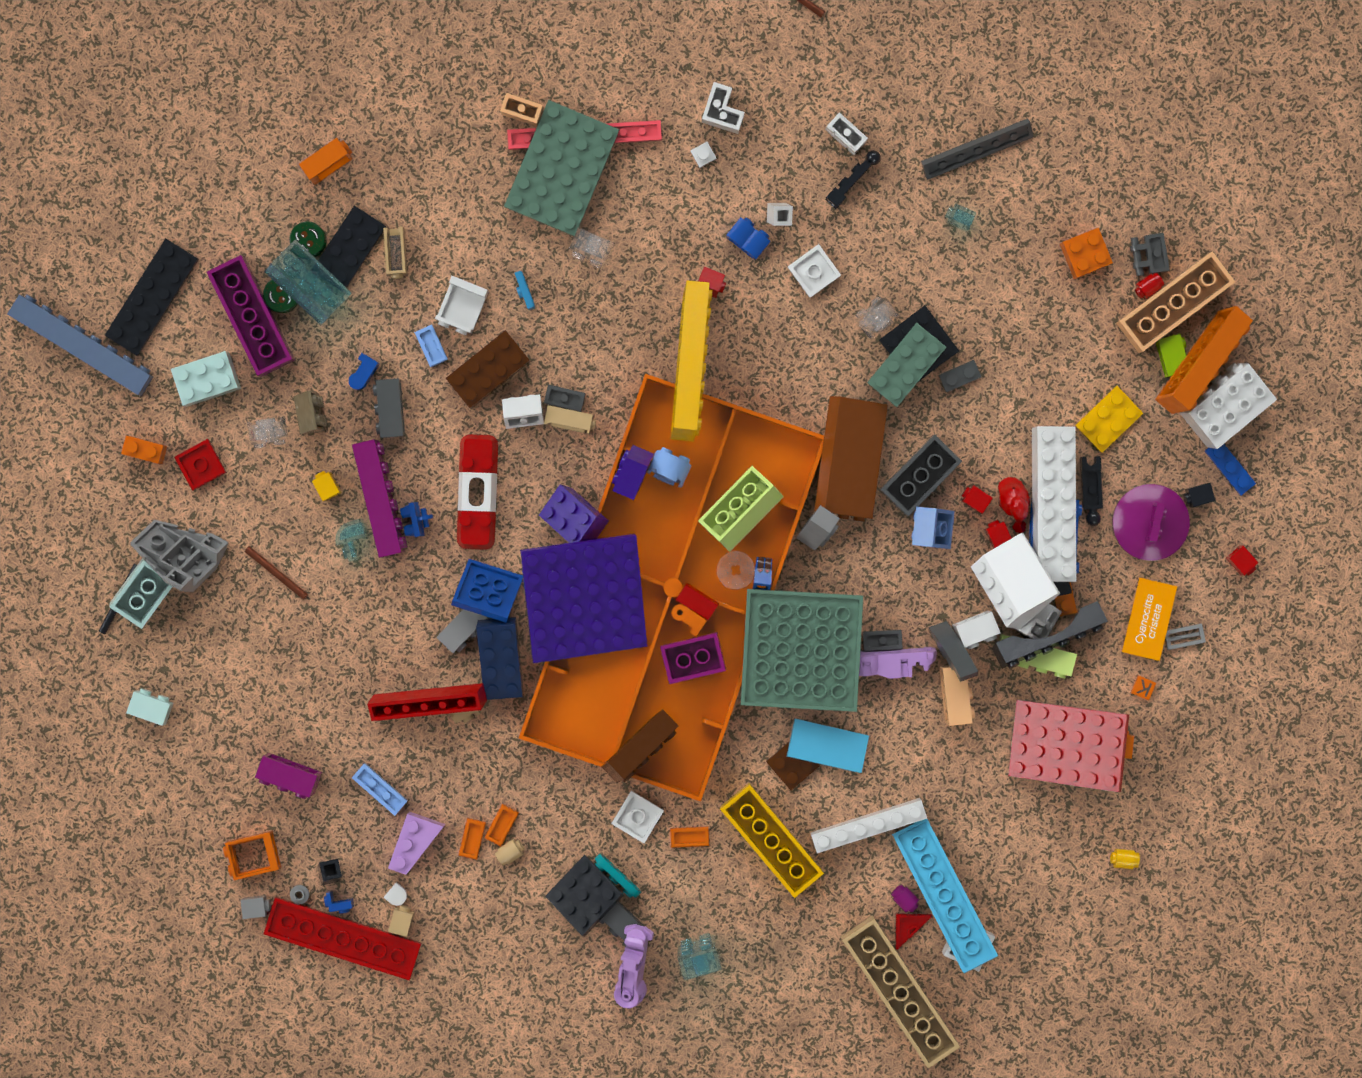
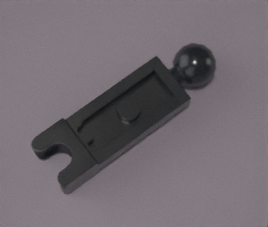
[825,150,881,209]
[1080,456,1103,526]

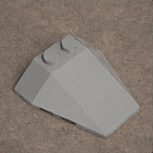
[130,520,228,592]

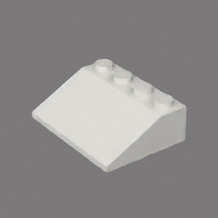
[971,533,1060,630]

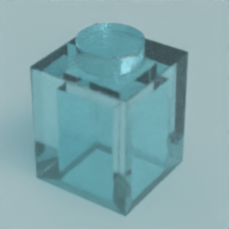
[945,203,976,232]

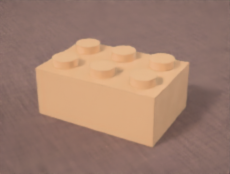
[939,665,975,726]

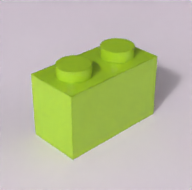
[1155,334,1187,378]

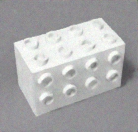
[1180,363,1277,449]

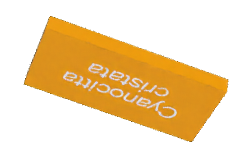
[1122,577,1177,661]

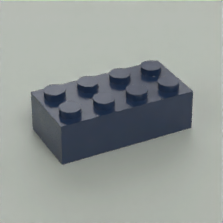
[476,617,523,700]

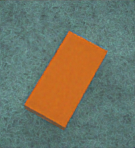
[484,804,519,847]
[458,818,486,860]
[670,826,709,848]

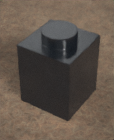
[1183,482,1216,507]
[317,859,342,886]

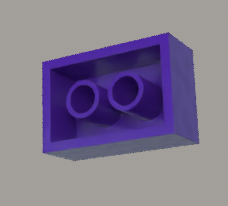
[539,484,609,543]

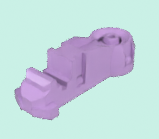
[859,647,937,679]
[614,924,654,1008]

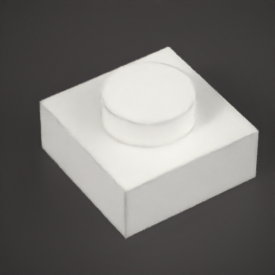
[690,142,716,168]

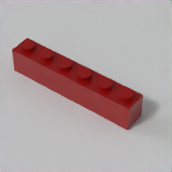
[367,683,487,721]

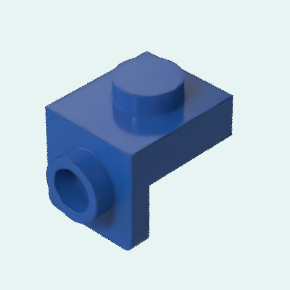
[324,890,354,914]

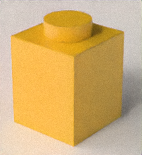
[312,471,342,502]

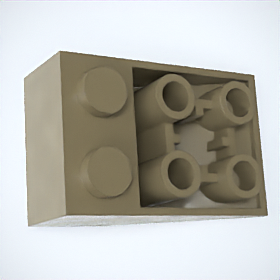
[293,390,328,435]

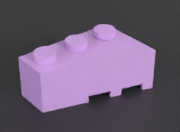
[388,812,445,875]

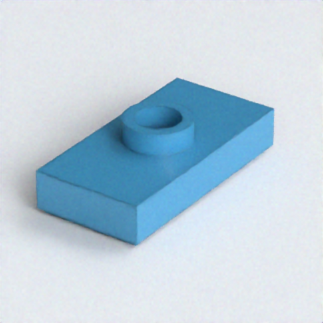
[515,271,535,310]

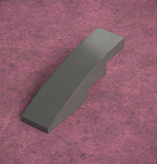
[929,621,978,682]

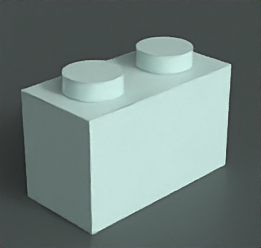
[126,688,173,726]

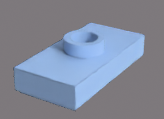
[414,325,448,368]

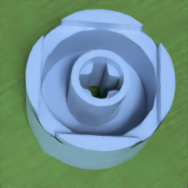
[647,447,691,488]

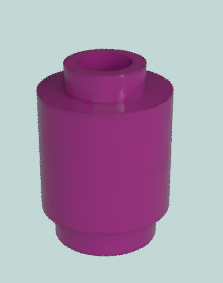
[891,884,919,913]

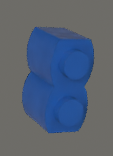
[726,217,770,261]

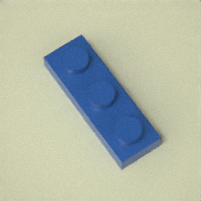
[1204,444,1256,496]

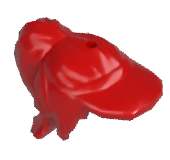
[998,477,1030,533]

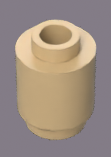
[495,839,524,866]

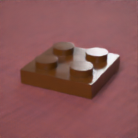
[766,741,820,791]

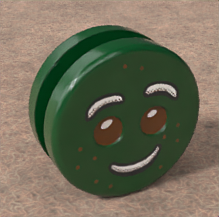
[289,221,327,258]
[263,277,300,313]

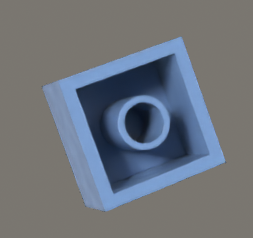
[911,507,955,549]

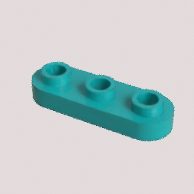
[595,853,642,898]

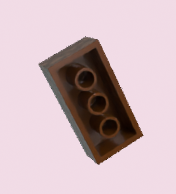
[446,330,531,409]
[601,709,679,783]

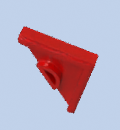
[895,913,932,950]

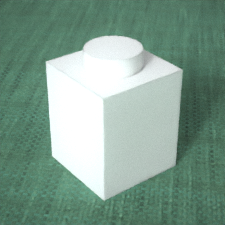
[767,203,793,226]

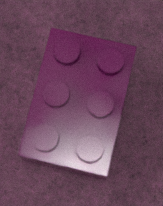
[660,632,727,684]
[255,753,323,799]

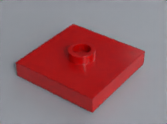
[174,439,227,491]

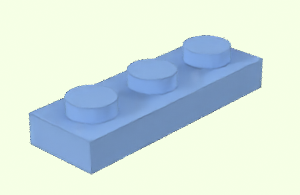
[352,763,408,816]

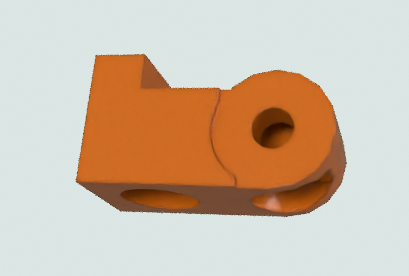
[672,604,708,637]

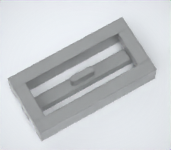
[1165,623,1206,650]

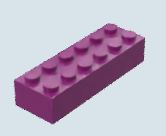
[206,255,295,377]
[352,439,408,558]

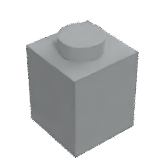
[240,895,271,919]

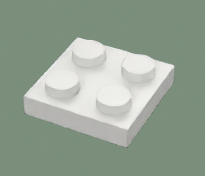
[787,244,841,298]
[611,790,664,843]

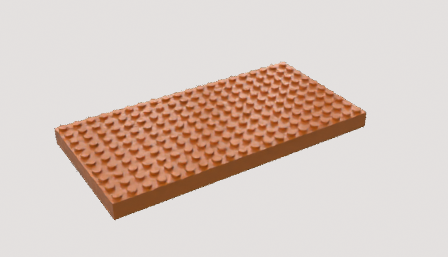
[519,374,824,802]

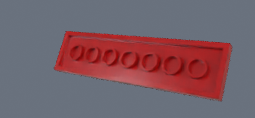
[263,897,422,981]

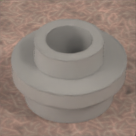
[290,885,309,904]

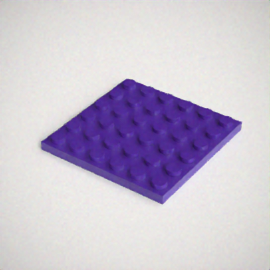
[520,534,647,663]

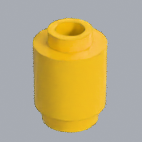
[1110,849,1140,870]

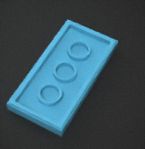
[787,719,869,773]

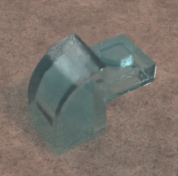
[335,518,368,562]

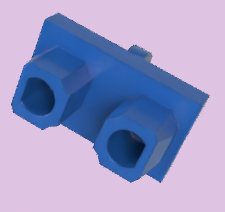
[400,502,433,537]

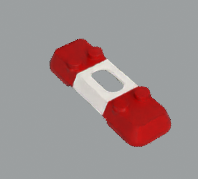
[457,434,498,550]

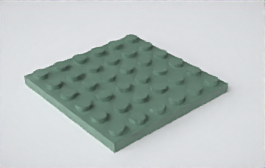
[741,589,863,712]

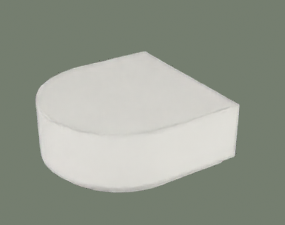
[384,882,407,906]

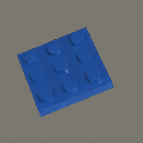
[451,559,523,623]

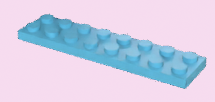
[892,819,998,974]

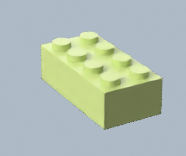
[698,466,784,552]

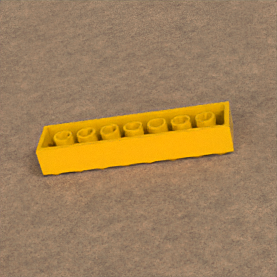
[670,280,712,442]

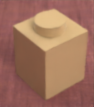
[388,905,414,937]

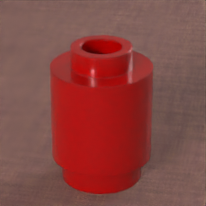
[1135,273,1165,300]

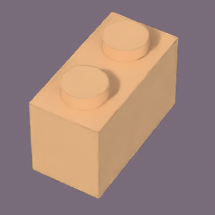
[500,93,544,127]

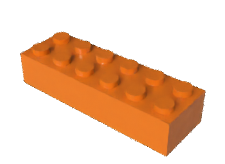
[1155,306,1253,414]

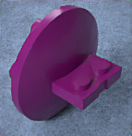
[1112,484,1190,561]

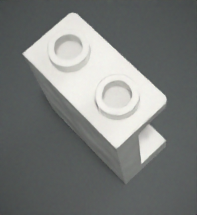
[435,276,489,336]

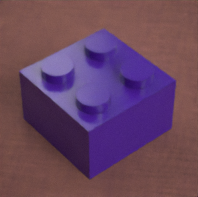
[612,445,654,500]

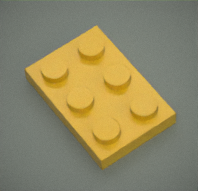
[1075,386,1143,453]

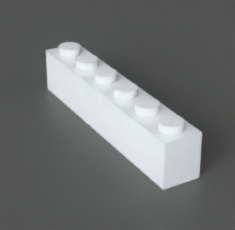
[810,798,927,853]

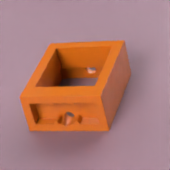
[299,138,353,185]
[223,830,281,880]

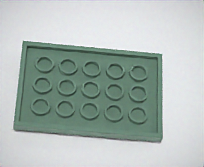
[504,100,620,237]

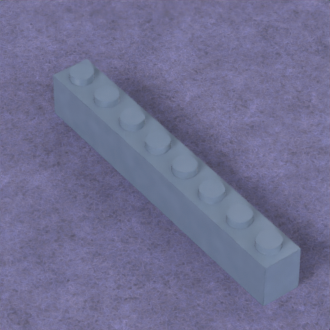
[7,294,154,396]

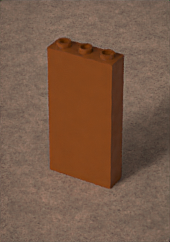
[814,396,888,522]

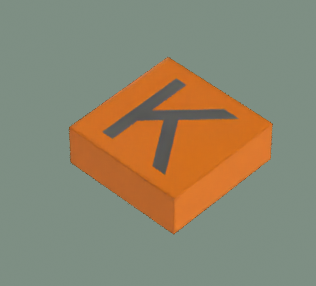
[1130,675,1156,700]

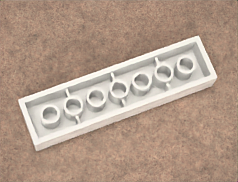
[1032,426,1076,582]

